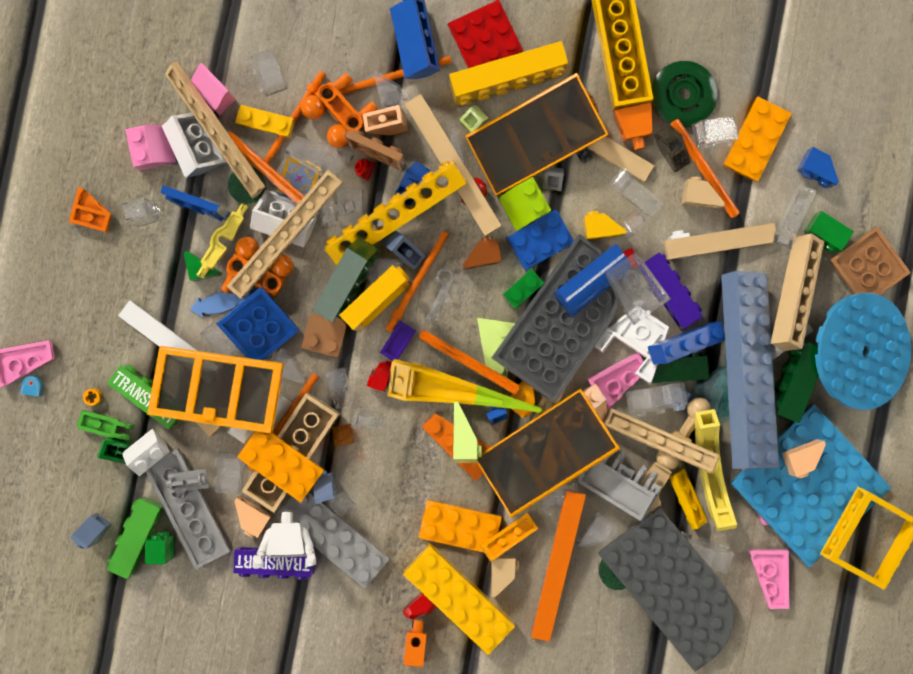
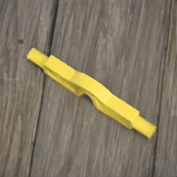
[196,203,248,279]

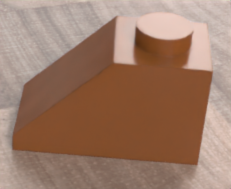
[463,236,501,270]

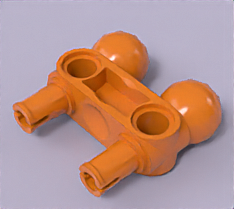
[301,72,378,148]
[221,236,294,297]

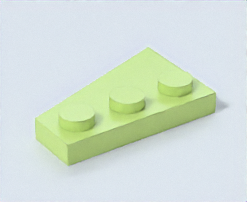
[477,318,515,378]

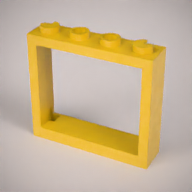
[340,265,410,332]
[820,487,913,590]

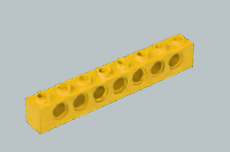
[325,160,467,266]

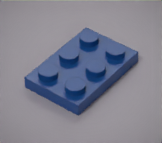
[506,210,574,271]

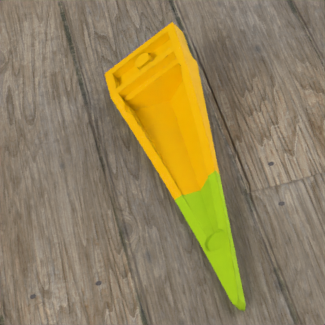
[387,359,543,412]

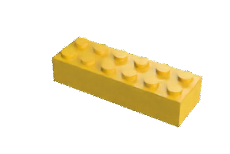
[591,0,653,111]
[449,41,568,106]
[403,543,515,655]

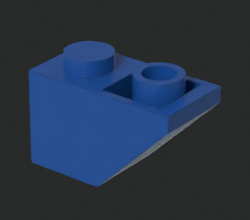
[797,147,839,188]
[394,161,431,206]

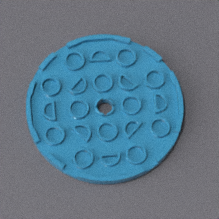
[815,293,911,410]

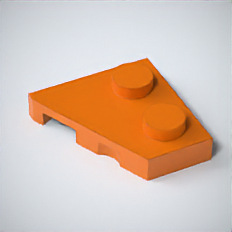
[68,187,113,233]

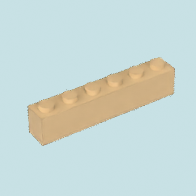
[771,234,824,351]

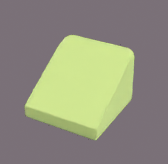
[459,105,488,132]

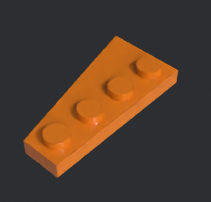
[422,413,503,481]

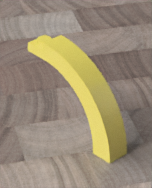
[695,409,737,532]

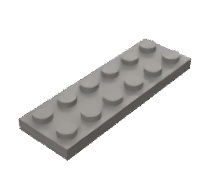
[145,449,231,570]
[276,491,390,589]

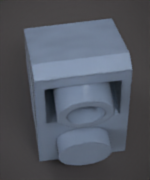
[70,513,112,549]

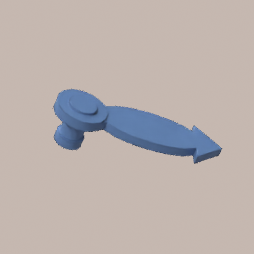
[190,287,256,318]

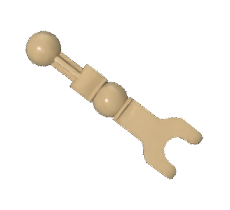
[641,397,712,516]

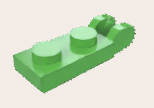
[77,409,134,441]

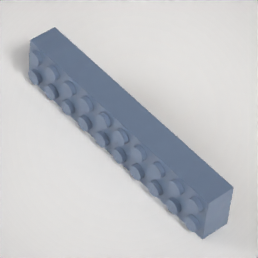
[721,271,779,469]

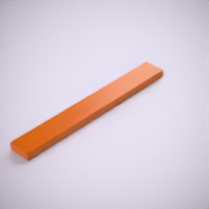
[531,489,586,642]

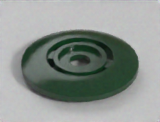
[651,61,718,127]

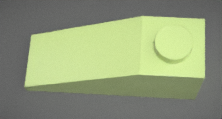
[453,402,482,463]

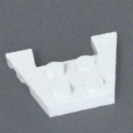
[594,307,669,385]

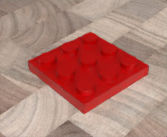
[447,0,523,68]

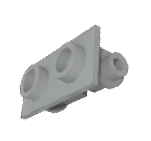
[166,469,209,493]

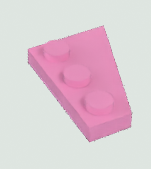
[0,340,55,388]
[587,352,644,412]
[748,549,789,609]

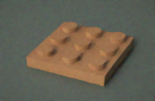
[345,129,405,172]
[828,226,911,295]

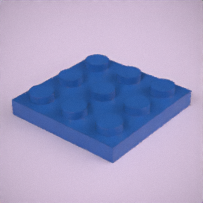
[160,185,231,221]
[217,286,300,360]

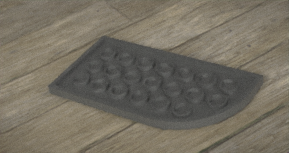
[491,234,619,403]
[598,506,734,672]

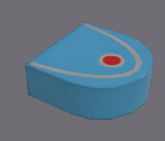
[20,376,43,396]

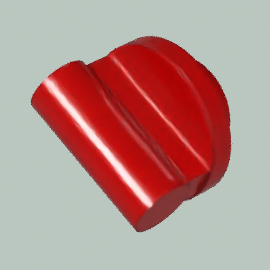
[355,158,376,181]

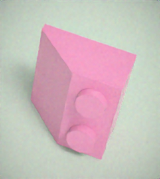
[191,62,236,115]
[125,125,177,171]

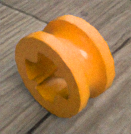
[83,388,103,406]

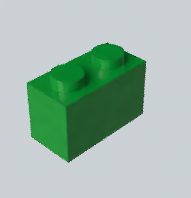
[804,211,854,253]
[502,269,544,310]
[145,531,175,564]

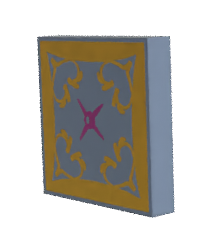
[276,156,323,196]

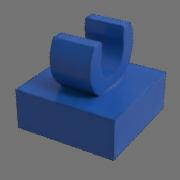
[486,406,508,425]

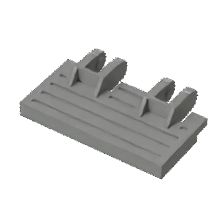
[577,449,662,522]

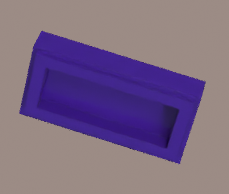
[380,321,416,361]

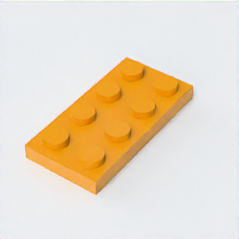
[722,96,792,182]
[237,431,324,502]
[419,499,502,552]

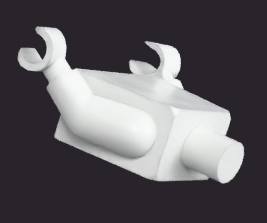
[253,512,317,568]

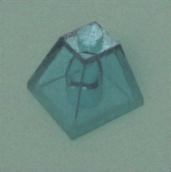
[691,366,729,418]

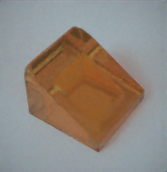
[332,424,354,447]

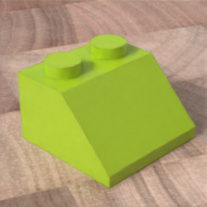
[498,177,551,232]

